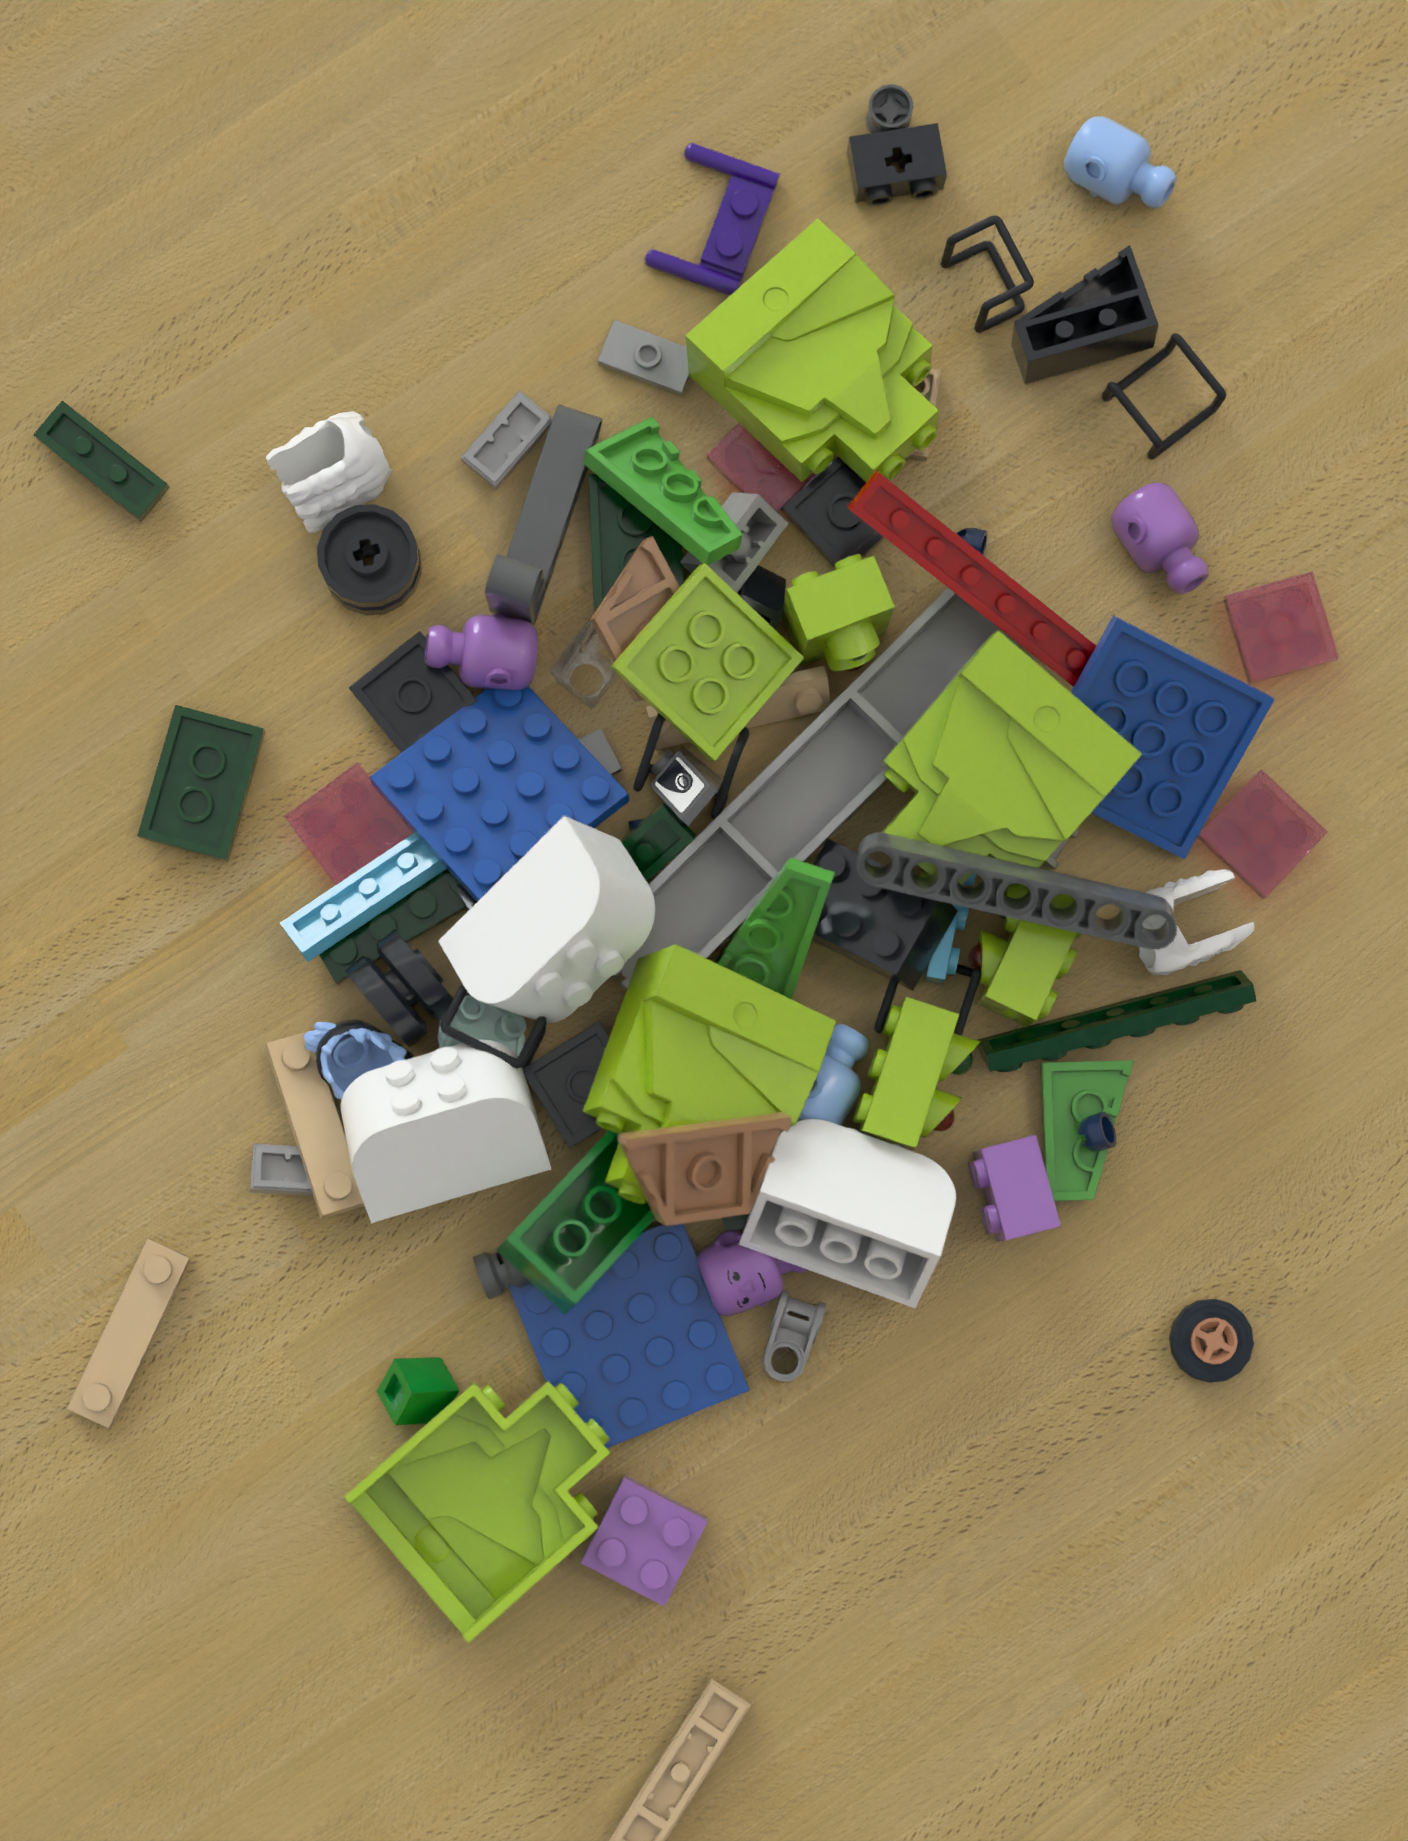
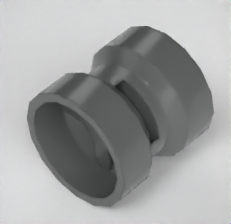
[866,84,913,133]
[473,1252,531,1300]

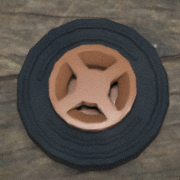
[1169,1299,1254,1383]

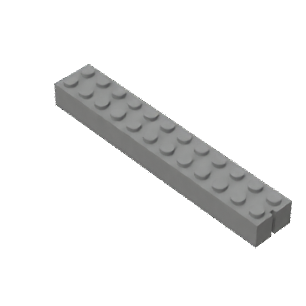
[611,588,1022,991]

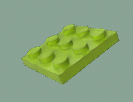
[610,563,804,761]

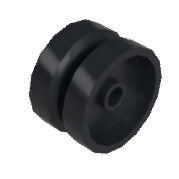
[317,504,422,615]
[345,929,453,1048]

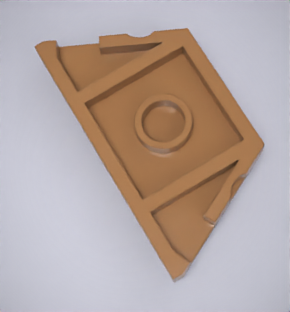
[590,536,680,701]
[618,1112,791,1226]

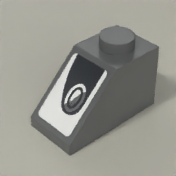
[650,746,723,826]

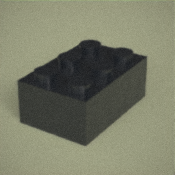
[812,839,958,991]

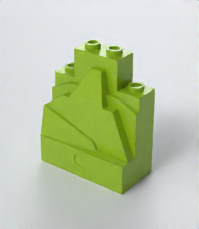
[685,218,939,483]
[881,630,1142,886]
[583,944,836,1204]
[344,1381,610,1643]

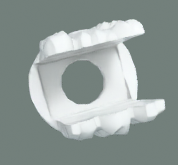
[266,411,393,533]
[1139,869,1255,976]

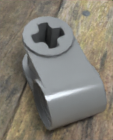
[762,1290,826,1382]

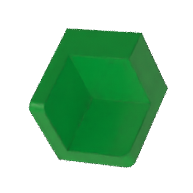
[377,1357,460,1425]

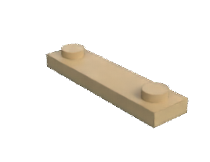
[646,666,831,750]
[266,1030,365,1219]
[67,1239,191,1428]
[609,1677,751,1841]

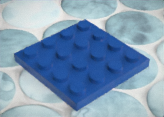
[1071,615,1275,859]
[370,686,629,902]
[509,1224,749,1448]

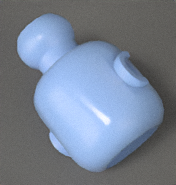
[1063,116,1177,208]
[797,1023,869,1126]

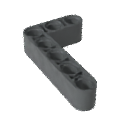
[485,404,603,625]

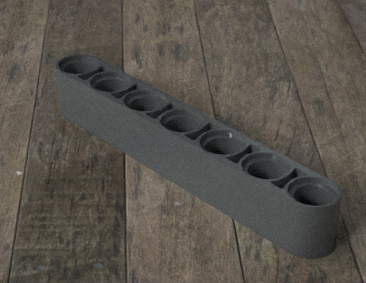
[857,832,1177,950]

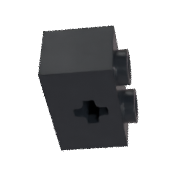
[847,123,947,206]

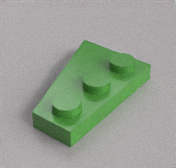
[1040,1060,1134,1201]

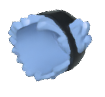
[303,1019,414,1100]

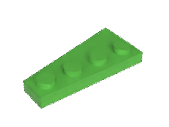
[584,416,743,565]
[714,858,835,999]

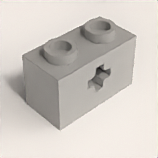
[680,492,789,593]

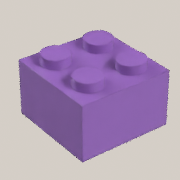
[968,1135,1061,1241]
[581,1474,708,1607]

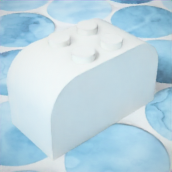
[439,816,655,1023]
[341,1040,551,1223]
[739,1119,956,1308]

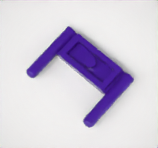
[645,143,780,295]

